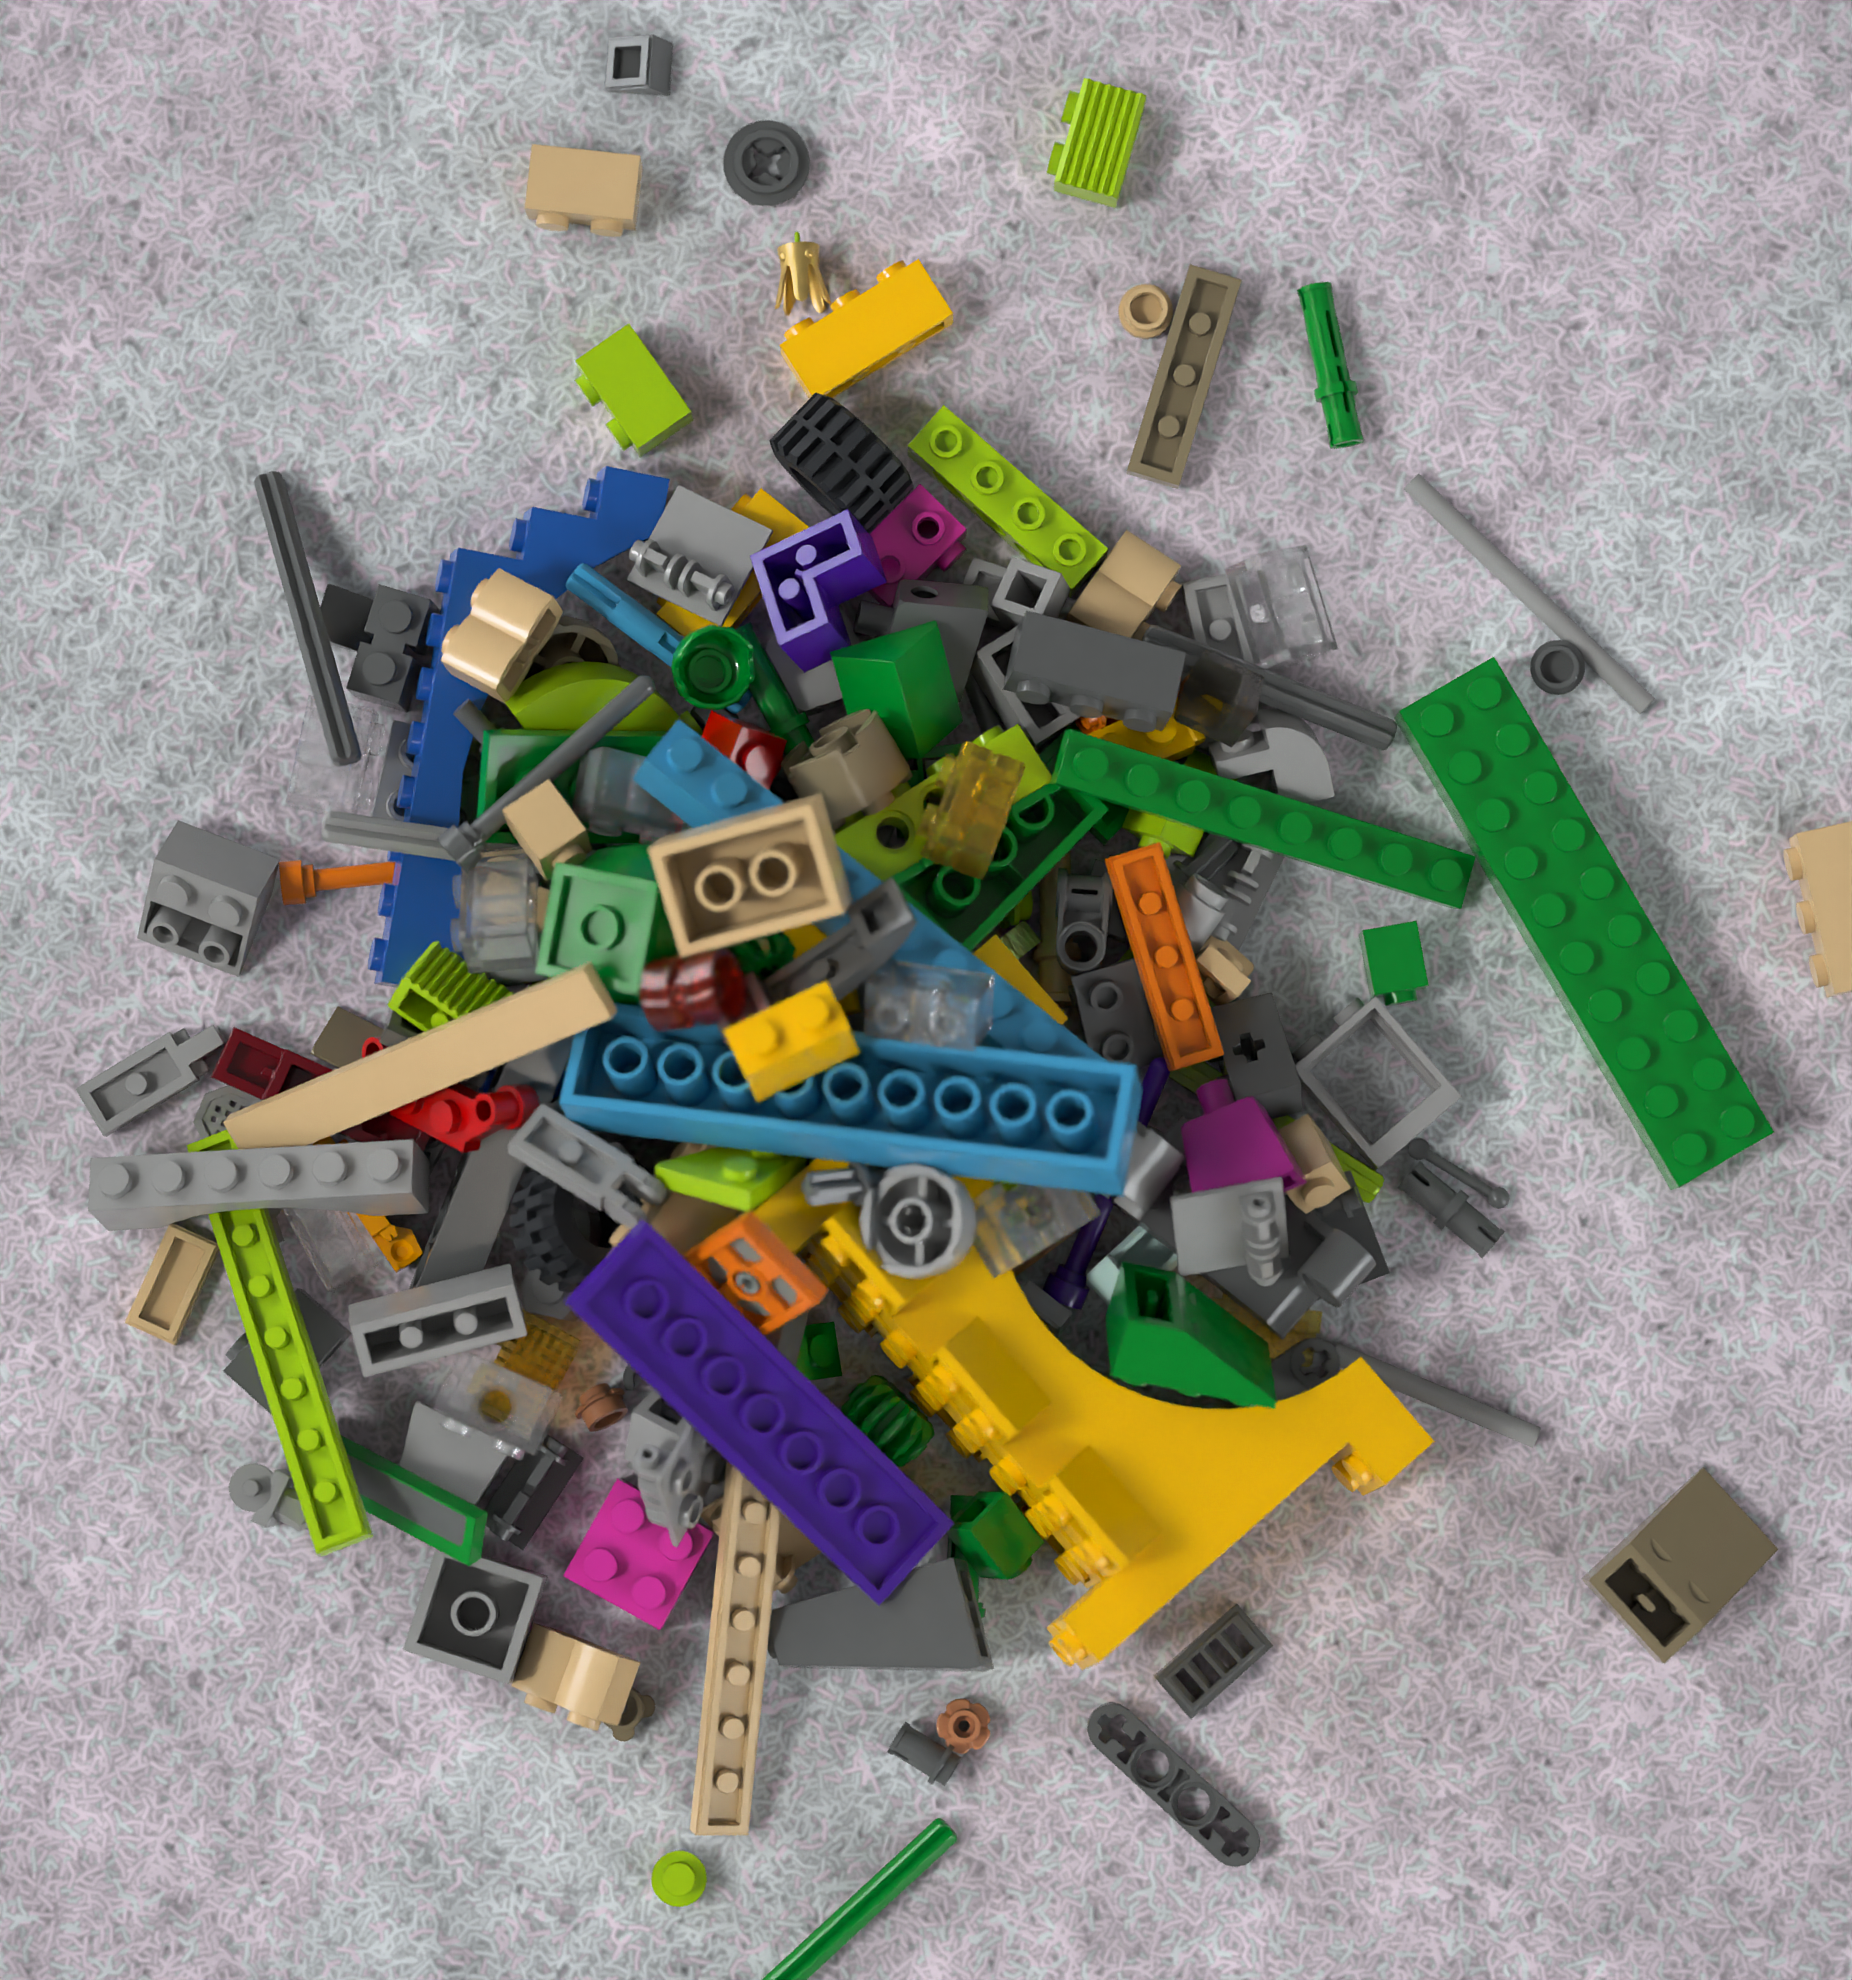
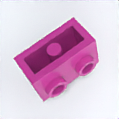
[867,484,967,607]

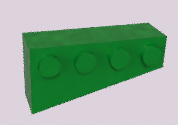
[882,783,1109,952]

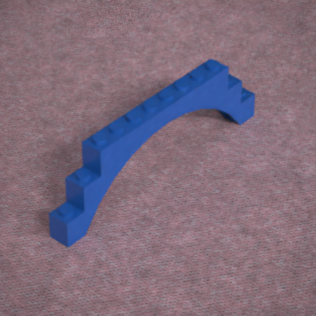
[368,466,670,1098]

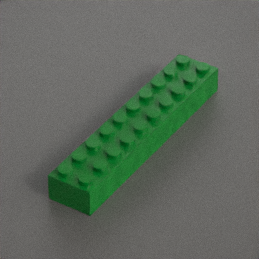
[1394,657,1774,1190]

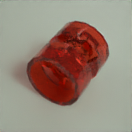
[640,949,746,1032]

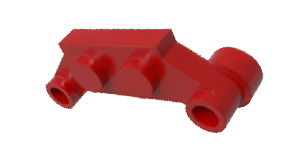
[362,1036,540,1152]

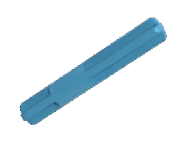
[565,563,752,714]

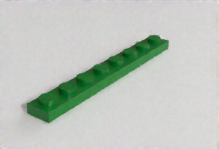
[1050,730,1475,909]

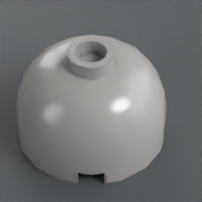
[860,1164,977,1279]

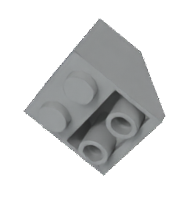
[137,820,280,977]

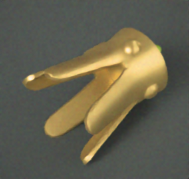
[775,231,831,316]

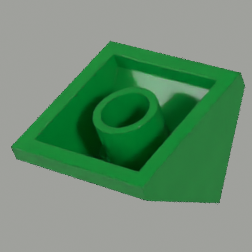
[830,620,963,759]

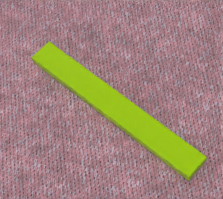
[186,1129,373,1556]

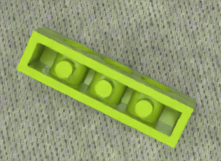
[907,405,1108,598]
[834,724,1052,881]

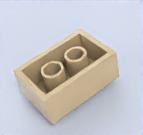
[648,793,853,957]

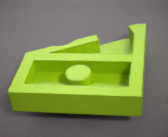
[656,1146,806,1212]

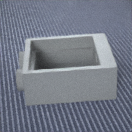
[1291,996,1462,1170]

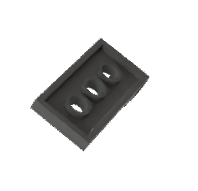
[1111,1116,1376,1340]

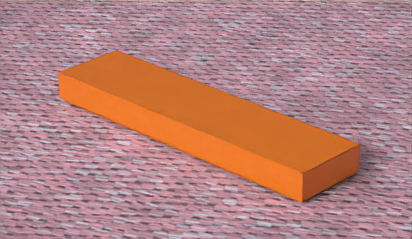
[1104,842,1224,1071]

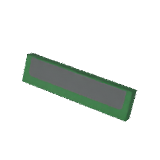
[341,1435,488,1566]

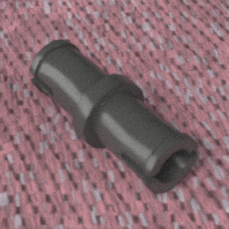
[1398,1161,1505,1258]

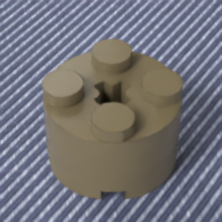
[780,709,913,831]

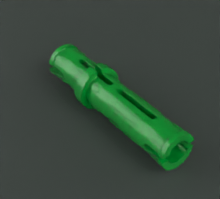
[1297,282,1364,449]
[736,622,815,756]

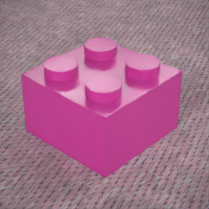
[563,1478,715,1630]

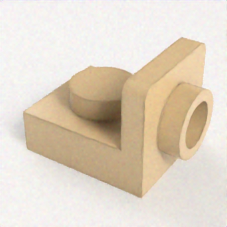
[1195,935,1254,1006]

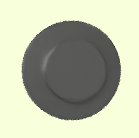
[1530,640,1585,695]

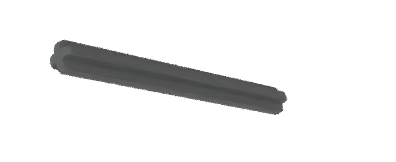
[254,471,362,767]

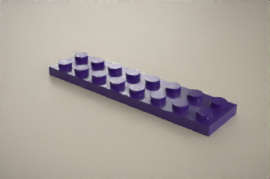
[564,1219,955,1605]

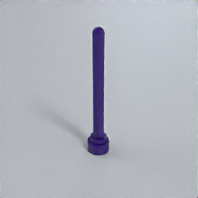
[1042,1057,1171,1310]

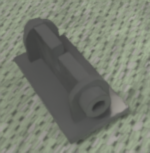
[484,1428,584,1550]

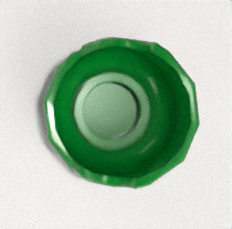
[671,625,755,710]

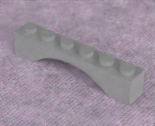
[88,1140,430,1231]

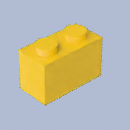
[723,980,860,1102]

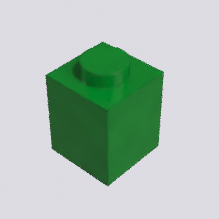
[1359,921,1429,1006]
[946,1491,1044,1580]

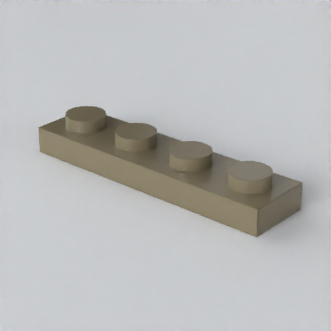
[1126,264,1242,489]

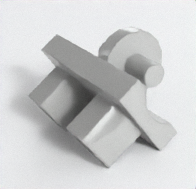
[229,1463,308,1530]

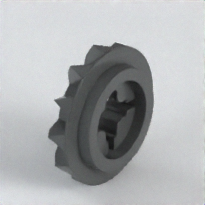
[723,120,810,208]

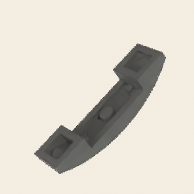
[706,877,918,1048]

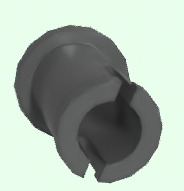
[887,1722,962,1786]

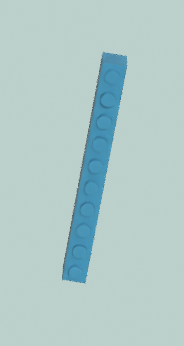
[633,719,1107,1062]

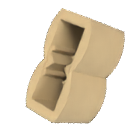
[1065,530,1182,641]
[441,568,563,703]
[511,1623,640,1731]

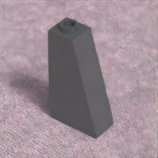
[767,1558,994,1672]

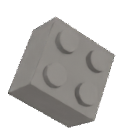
[403,1549,548,1684]

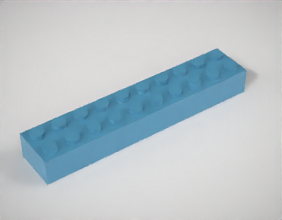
[559,1003,1142,1196]

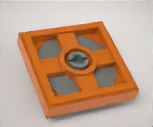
[683,1210,828,1336]

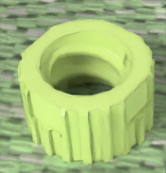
[1000,920,1041,959]

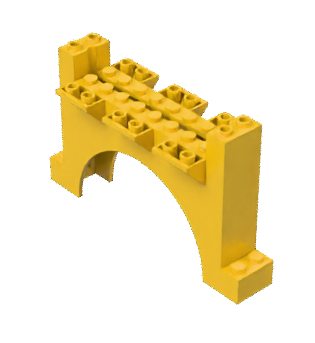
[753,934,1435,1670]

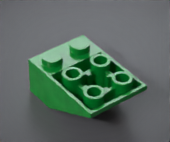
[1105,1261,1277,1409]

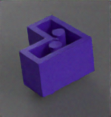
[750,509,887,673]

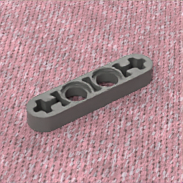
[1087,1702,1260,1867]

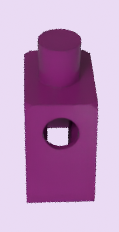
[1181,1079,1307,1193]

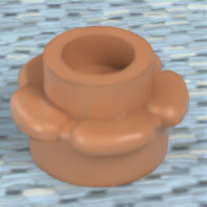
[575,1383,628,1432]
[936,1698,990,1754]

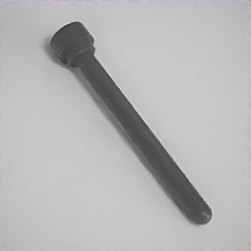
[437,675,655,873]

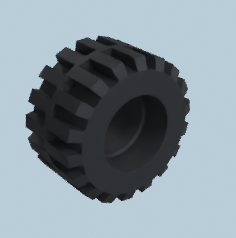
[769,393,914,534]
[510,1148,644,1293]

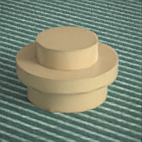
[1118,284,1173,339]

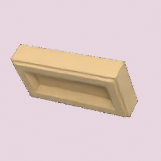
[124,1223,220,1345]

